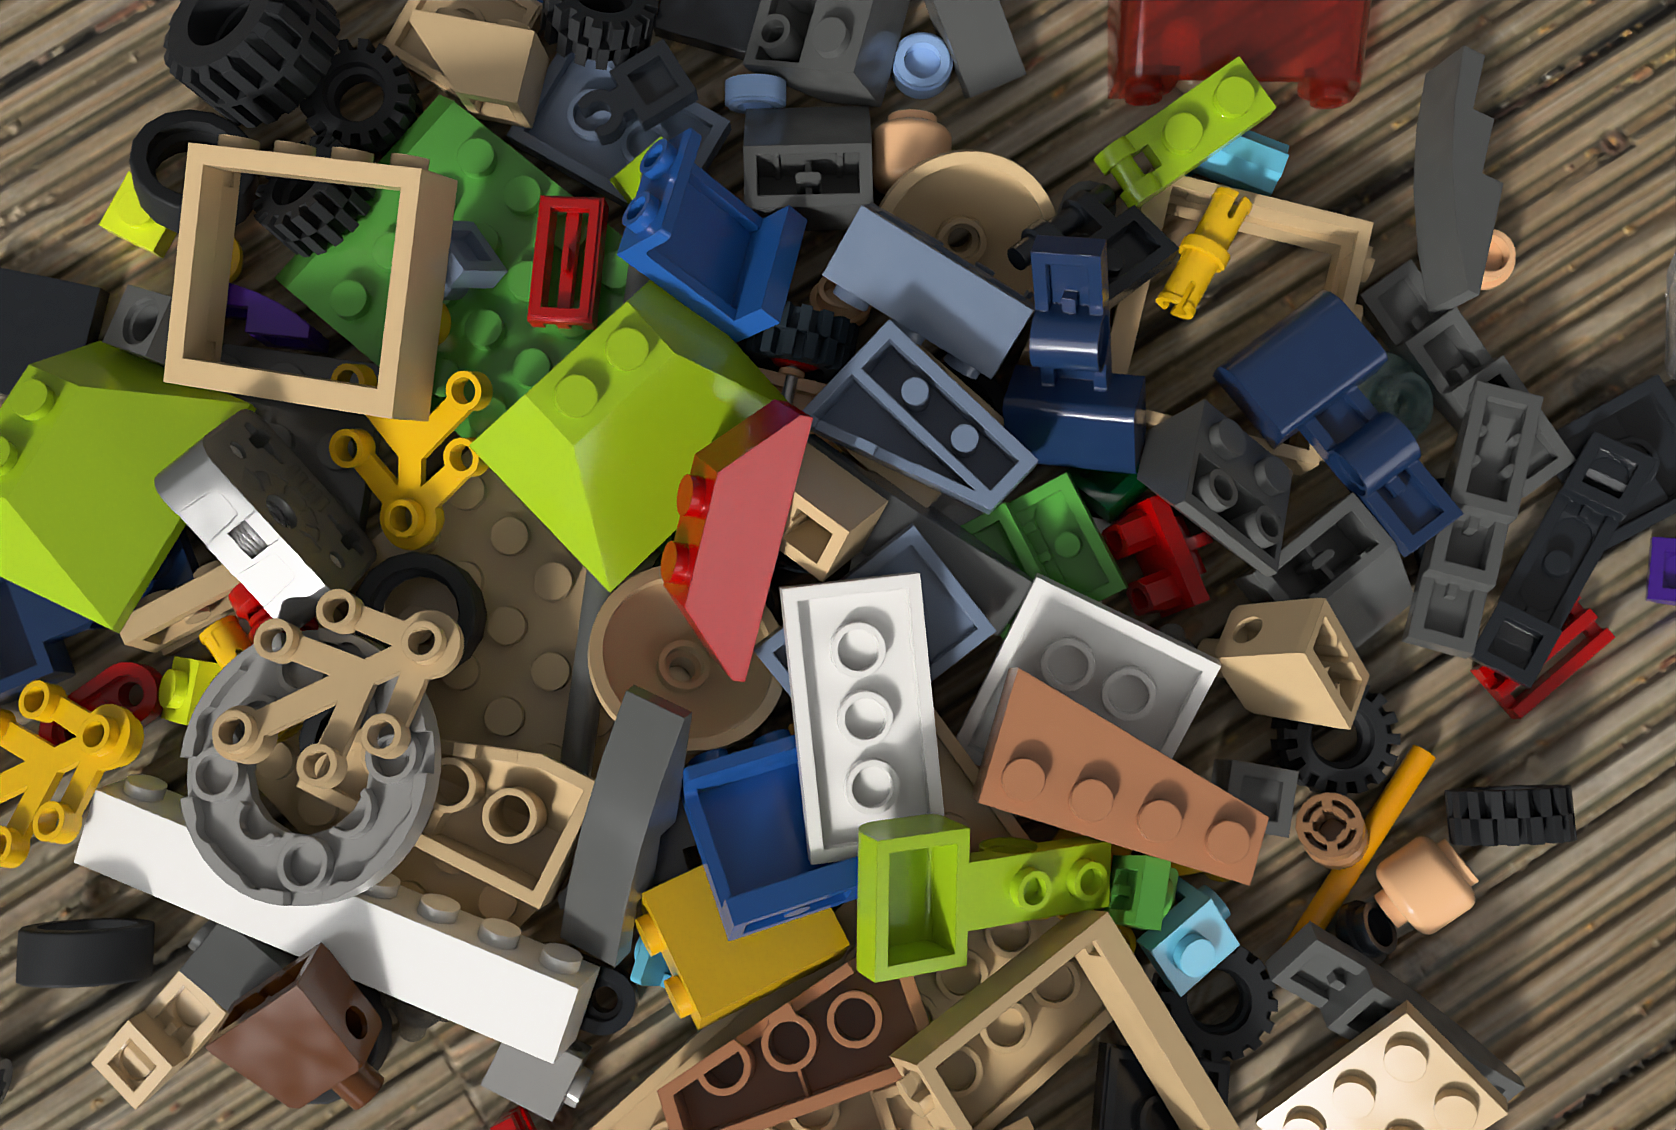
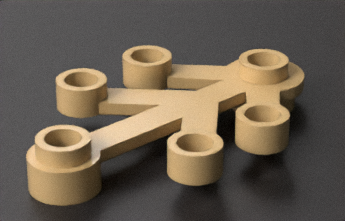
[212,589,464,789]

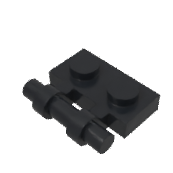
[1007,183,1179,310]

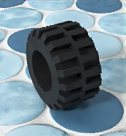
[163,0,341,128]

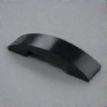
[1469,431,1657,689]

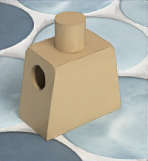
[1197,598,1370,730]

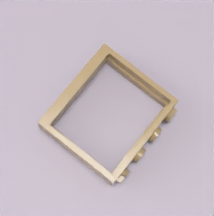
[163,134,458,421]
[1110,168,1375,476]
[890,910,1241,1130]

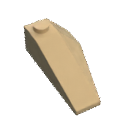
[296,726,595,909]

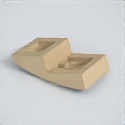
[91,971,227,1110]

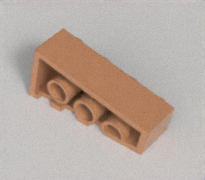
[971,667,1269,886]
[657,957,944,1130]

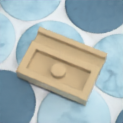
[120,560,241,657]

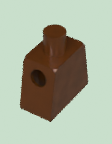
[205,942,384,1110]

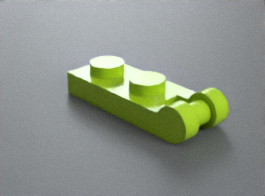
[1093,56,1277,209]

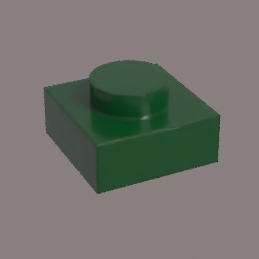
[1065,467,1148,523]

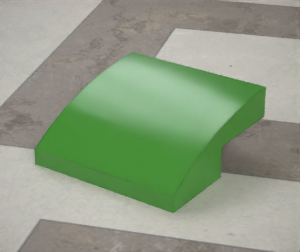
[961,472,1128,640]

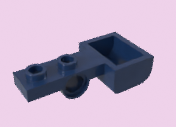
[1003,235,1146,474]
[1213,290,1464,558]
[0,528,200,706]

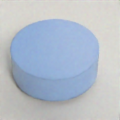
[891,32,953,99]
[725,74,787,114]

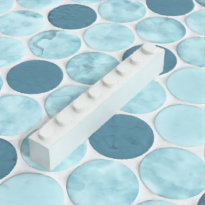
[74,774,600,1064]

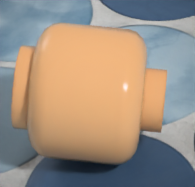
[872,109,952,195]
[1373,836,1479,935]

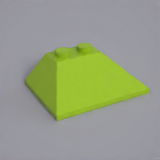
[469,280,788,593]
[0,341,257,633]

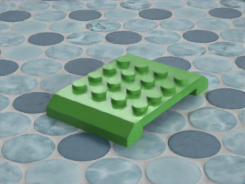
[275,94,629,438]

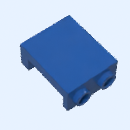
[617,128,807,343]
[680,729,858,941]

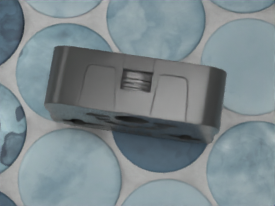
[154,409,377,629]

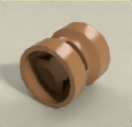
[1295,792,1369,870]

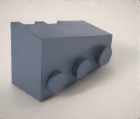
[822,203,1035,379]
[802,319,1039,515]

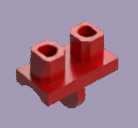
[1101,495,1214,618]

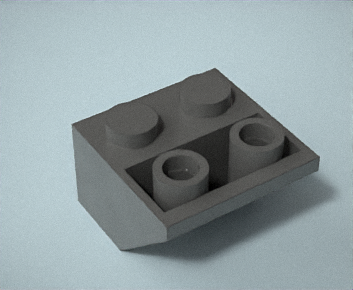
[743,0,910,107]
[743,106,873,231]
[1136,399,1293,577]
[1234,492,1413,649]

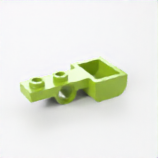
[856,814,1111,983]

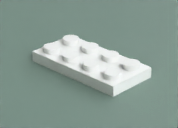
[779,572,944,865]

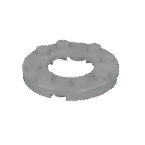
[180,628,441,906]

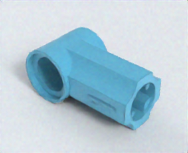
[1185,130,1289,197]

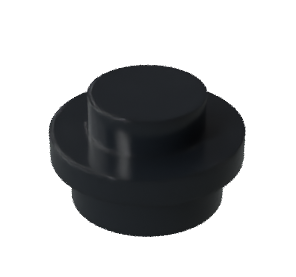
[1335,900,1397,964]

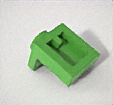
[1104,855,1179,931]

